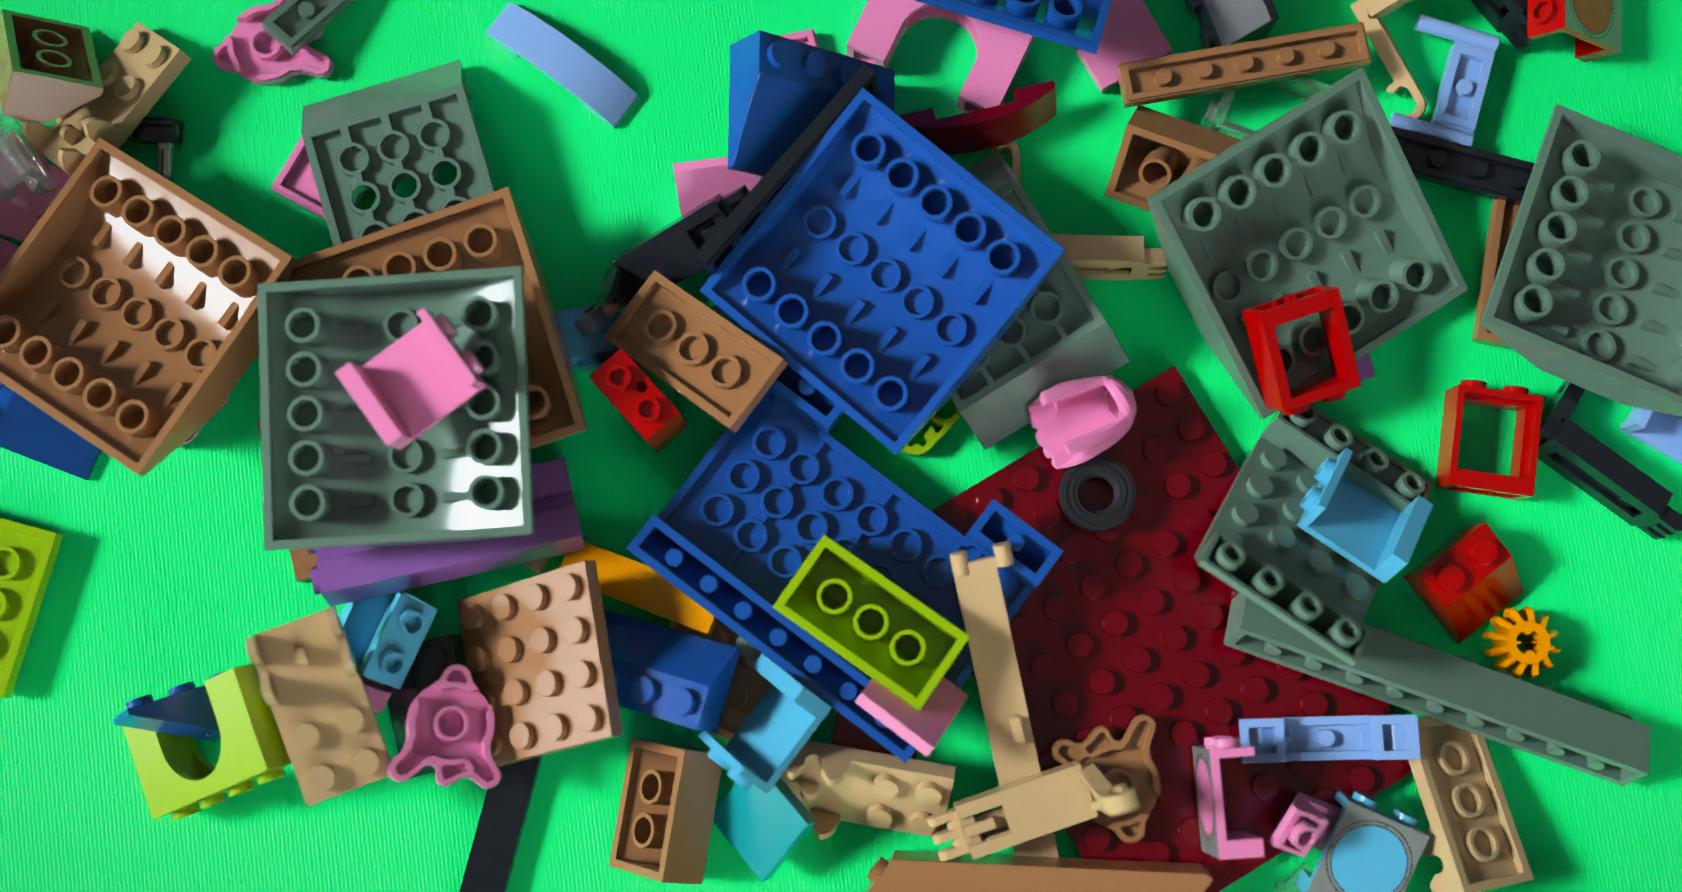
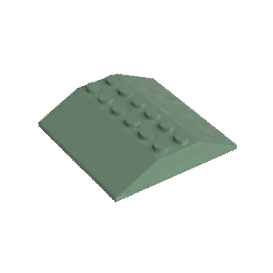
[1147,68,1469,419]
[1480,104,1682,417]
[257,266,534,551]

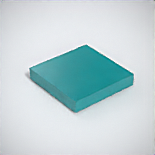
[713,778,816,882]

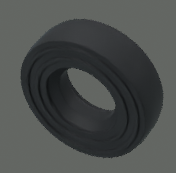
[1058,455,1136,532]

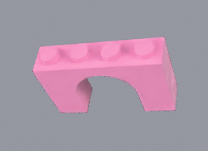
[846,0,1034,113]

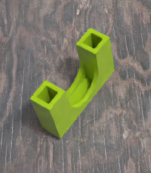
[122,663,291,822]

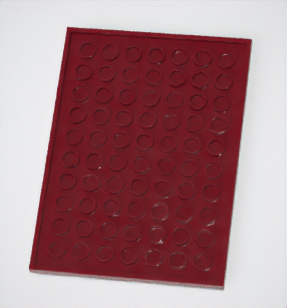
[932,366,1412,892]

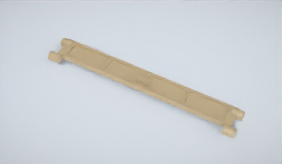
[949,542,1059,857]

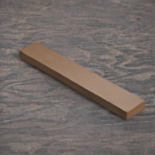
[1116,22,1372,108]

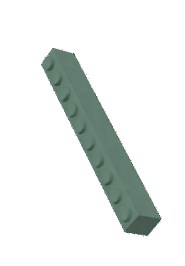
[1223,592,1651,787]

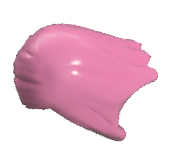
[1027,376,1137,470]

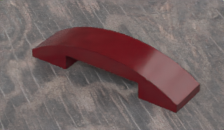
[898,80,1056,155]

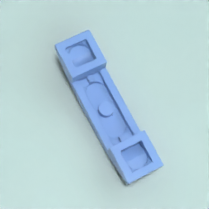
[485,2,639,128]
[1239,714,1421,763]

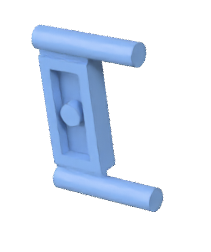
[1389,14,1500,147]

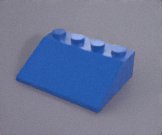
[728,30,895,177]

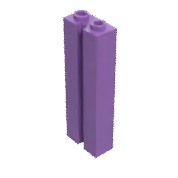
[307,458,585,607]

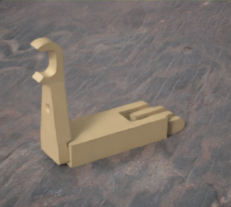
[1350,0,1427,119]
[991,141,1168,281]
[926,760,1140,861]

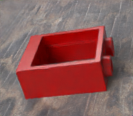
[1242,285,1362,415]
[589,348,688,453]
[1435,380,1544,500]

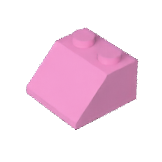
[673,157,761,231]

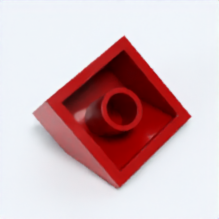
[1403,522,1524,644]

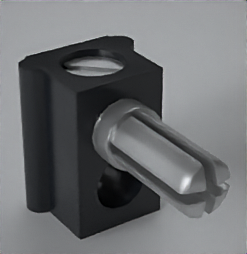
[133,117,185,179]

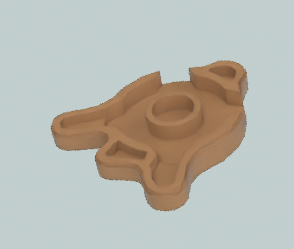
[1050,714,1161,843]

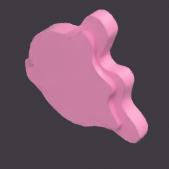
[213,0,334,86]
[387,664,501,789]

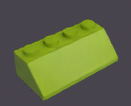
[772,534,970,711]

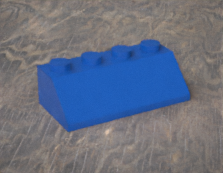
[603,609,741,733]

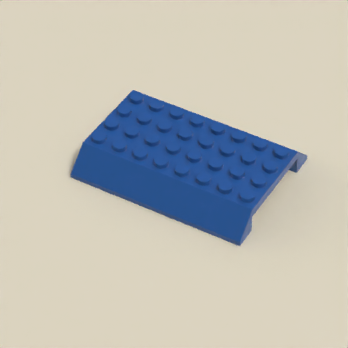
[626,365,1064,763]

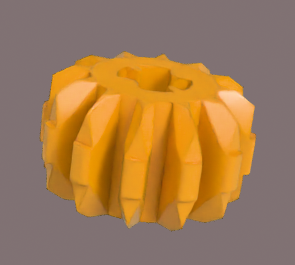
[1482,607,1561,679]

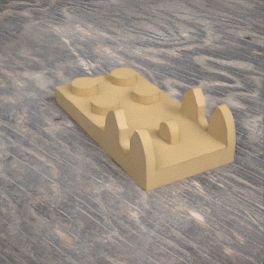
[21,21,191,176]
[245,605,391,807]
[1408,718,1534,892]
[780,740,955,840]

